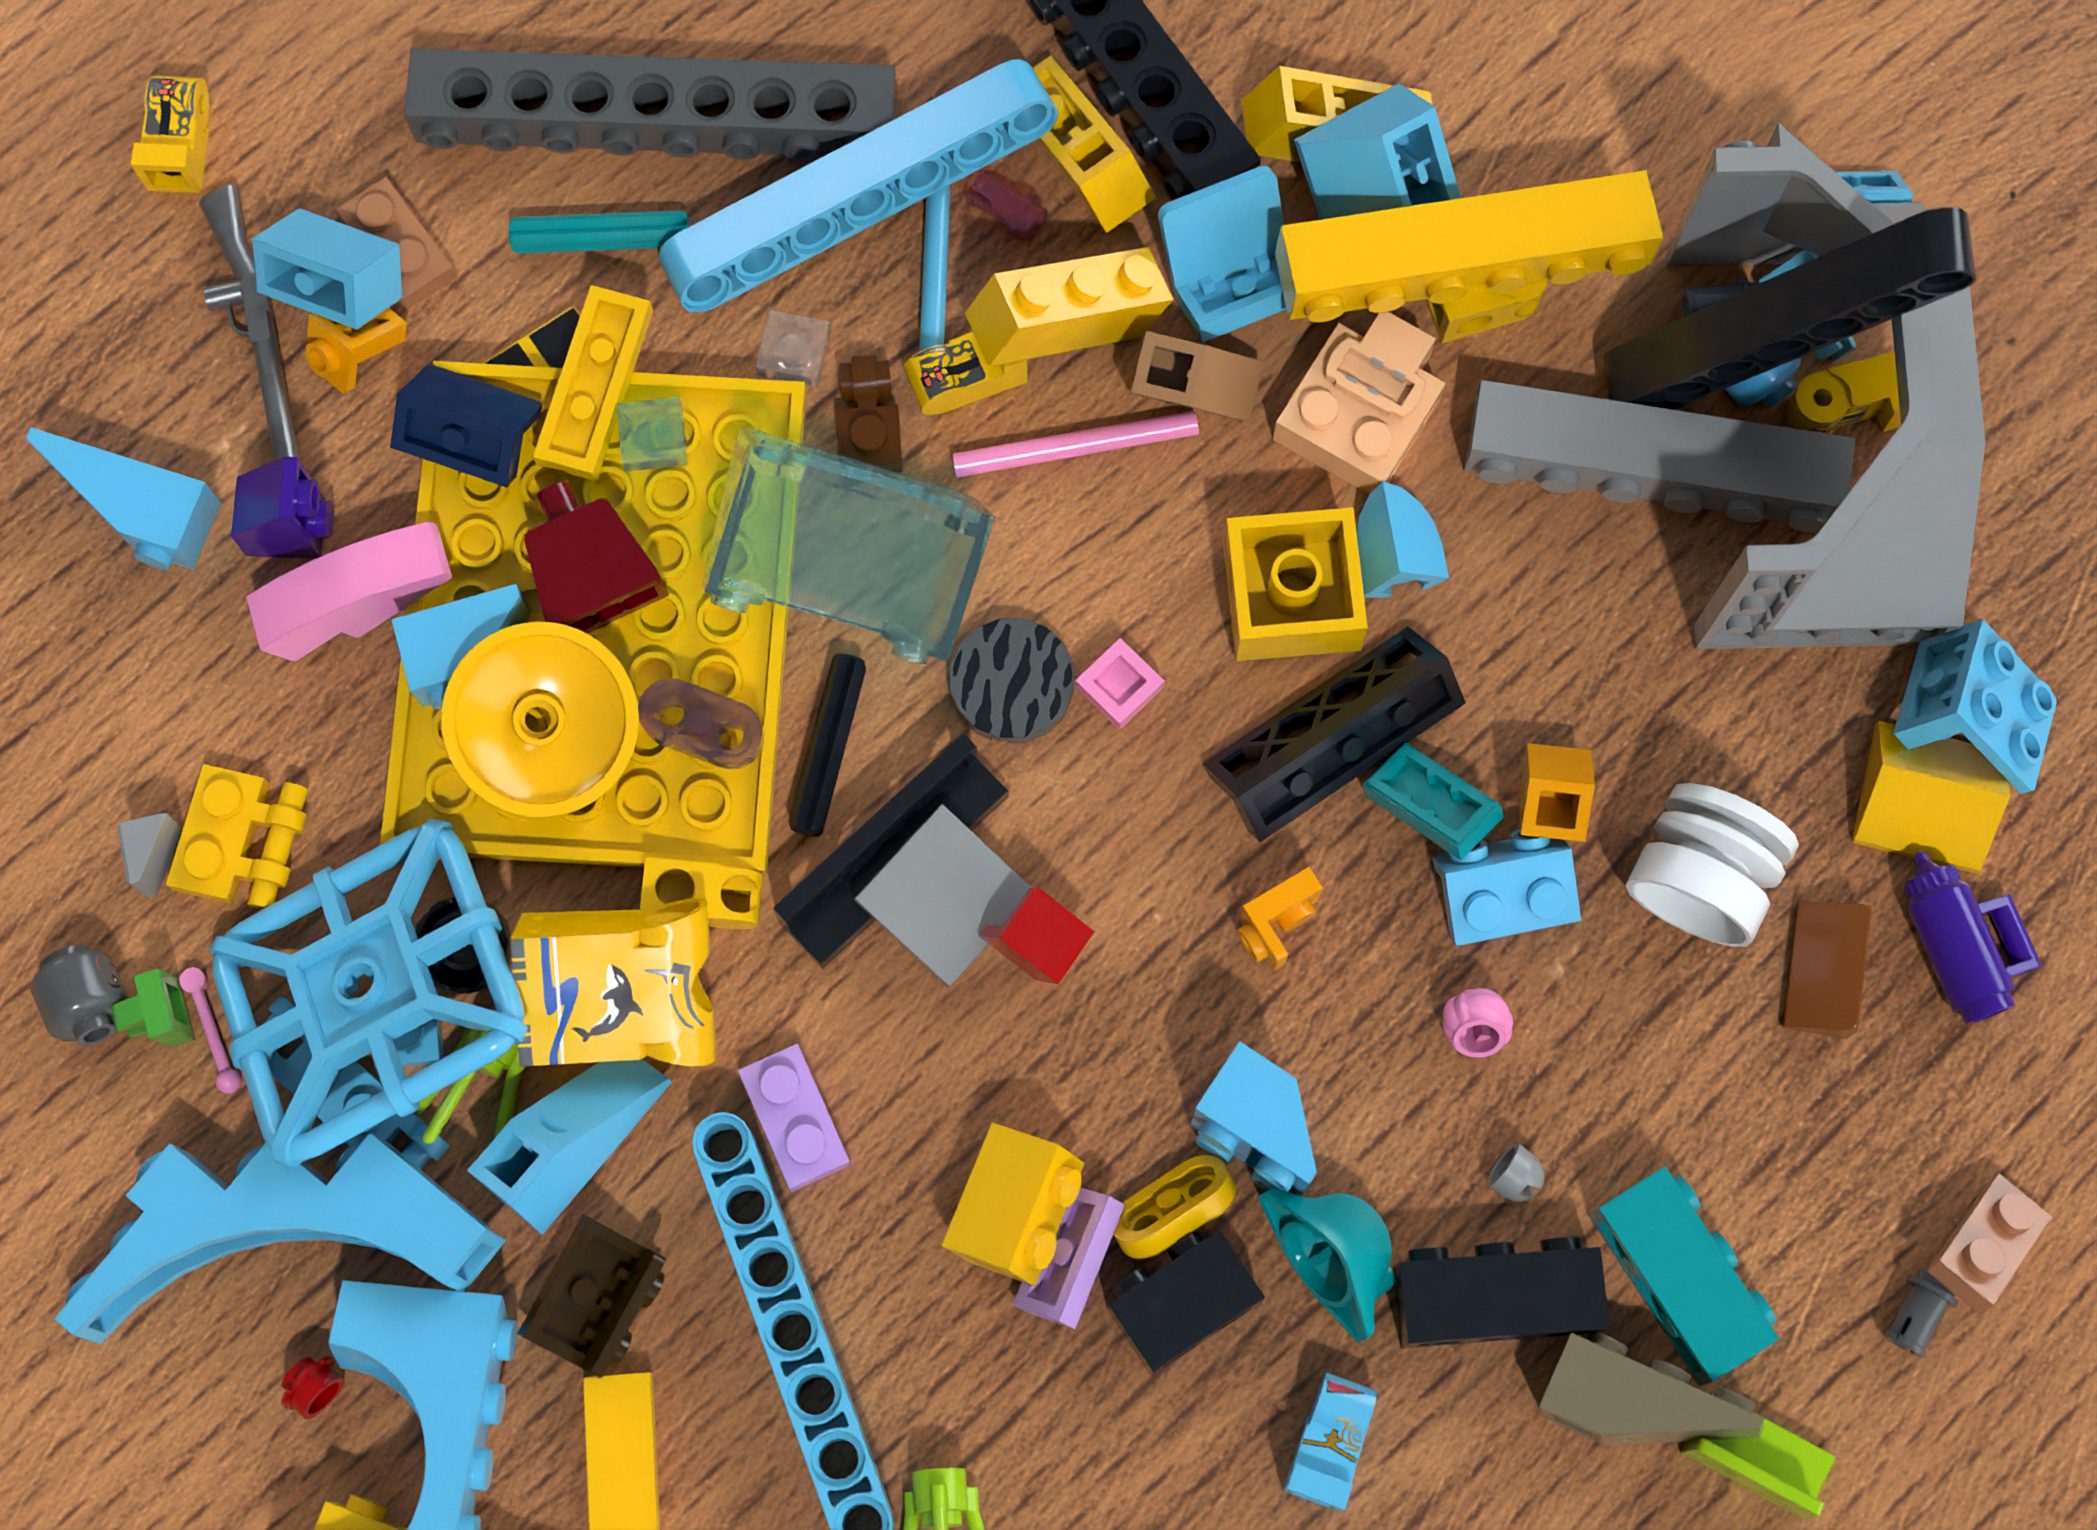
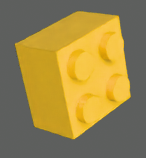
[1223,507,1368,661]

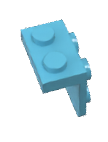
[1158,166,1287,343]

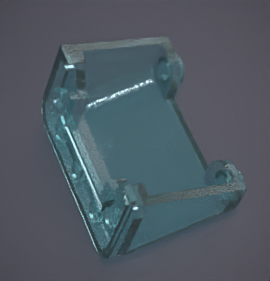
[702,427,995,664]

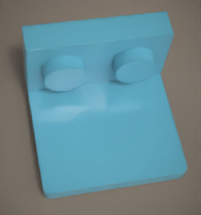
[1893,619,2057,794]

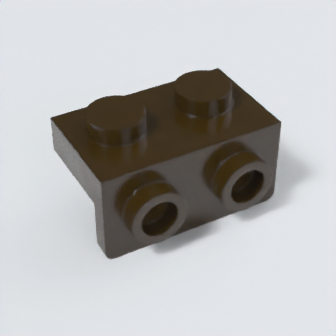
[517,1215,666,1379]

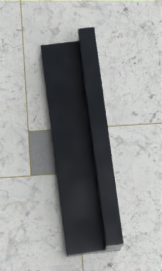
[1203,626,1466,842]
[773,733,1009,969]

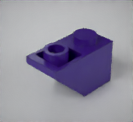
[231,457,334,558]

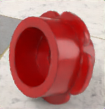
[281,1356,344,1419]

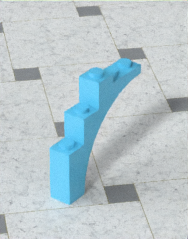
[54,1133,506,1344]

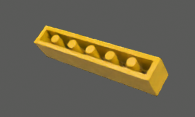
[1275,170,1664,322]

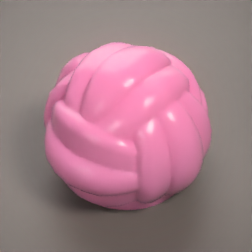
[1442,988,1513,1058]

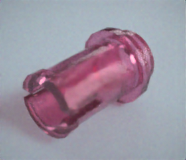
[967,170,1048,241]

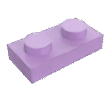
[738,1043,851,1192]
[1013,1188,1125,1329]

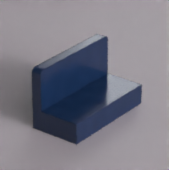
[390,365,542,488]

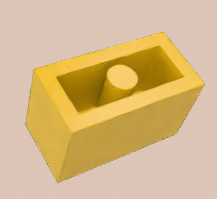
[941,1122,1085,1286]

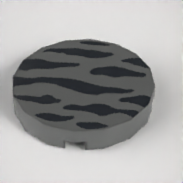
[950,618,1074,743]

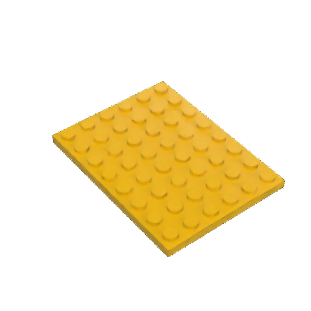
[380,361,807,875]

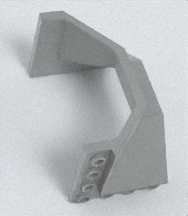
[1666,123,1986,649]

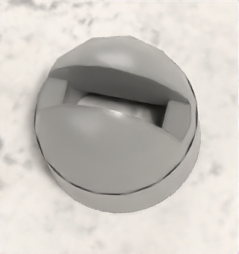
[1487,1143,1545,1202]

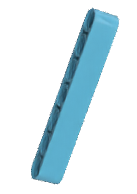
[658,59,1058,313]
[692,1112,896,1530]

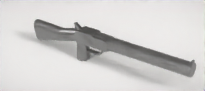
[199,185,300,461]

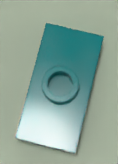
[1363,742,1504,860]

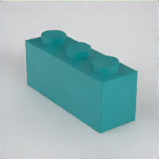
[1588,1166,1779,1386]

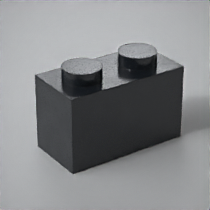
[1107,1229,1265,1377]

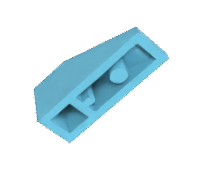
[26,427,221,570]

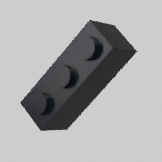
[1393,1237,1610,1349]

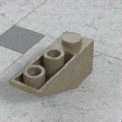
[1539,1331,1764,1445]

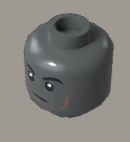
[30,945,128,1046]

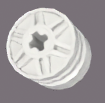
[1625,783,1799,947]

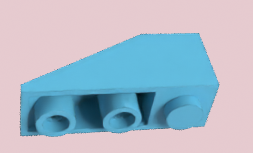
[467,1059,672,1235]

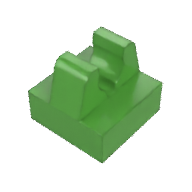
[111,968,195,1048]

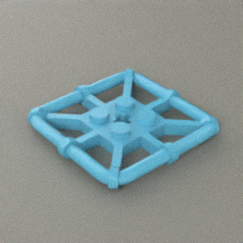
[209,818,528,1167]

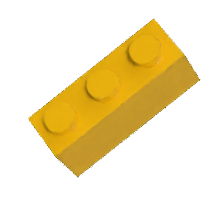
[965,247,1173,367]

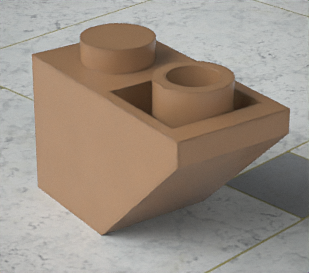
[1130,331,1264,422]

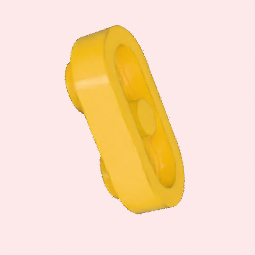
[1113,1155,1236,1259]

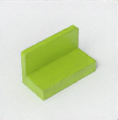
[1680,1391,1836,1518]

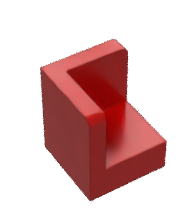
[979,887,1095,984]

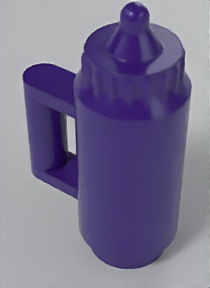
[1904,851,2042,1025]

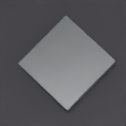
[853,804,1032,987]

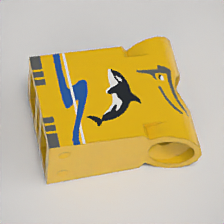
[510,898,717,1067]

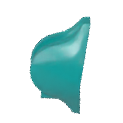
[1257,1187,1397,1343]

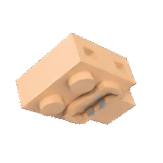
[1273,312,1446,494]

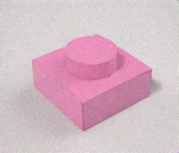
[1075,638,1165,731]

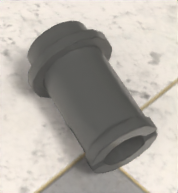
[1883,1267,1959,1358]

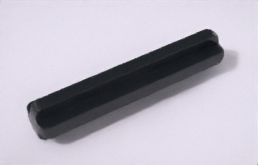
[788,653,866,837]

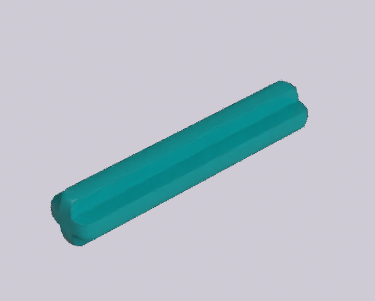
[508,210,690,253]

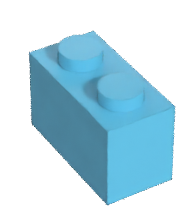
[252,208,402,330]

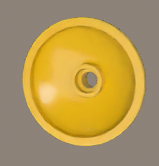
[441,622,639,817]

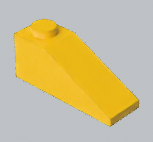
[1032,55,1156,233]
[1241,66,1432,162]

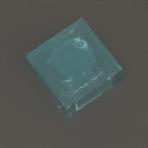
[617,397,688,472]

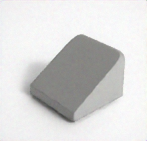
[117,813,182,898]

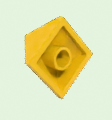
[1851,721,2011,874]

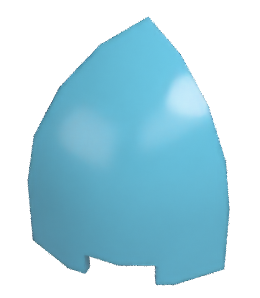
[1356,481,1449,598]

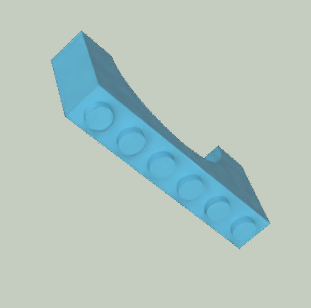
[328,1280,518,1530]

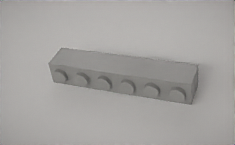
[1464,380,1855,533]

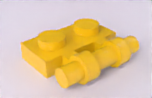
[166,764,308,910]

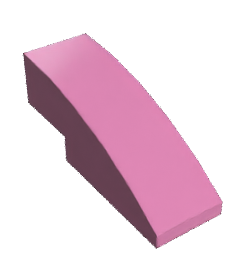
[246,521,452,662]

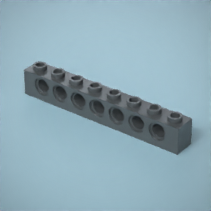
[404,49,898,162]

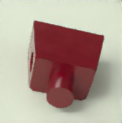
[523,481,669,633]

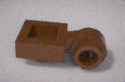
[836,354,903,476]

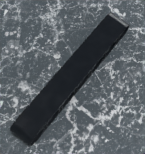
[1604,207,1976,410]

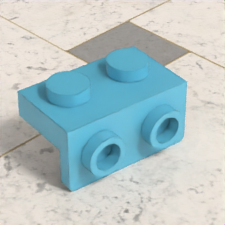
[1432,829,1581,946]

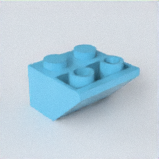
[1294,83,1461,220]
[1190,1042,1317,1197]

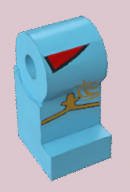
[1282,1372,1377,1512]

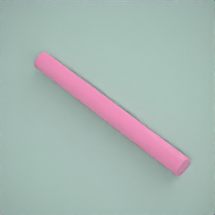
[952,410,1199,478]

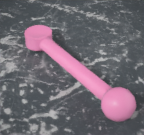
[179,967,241,1094]

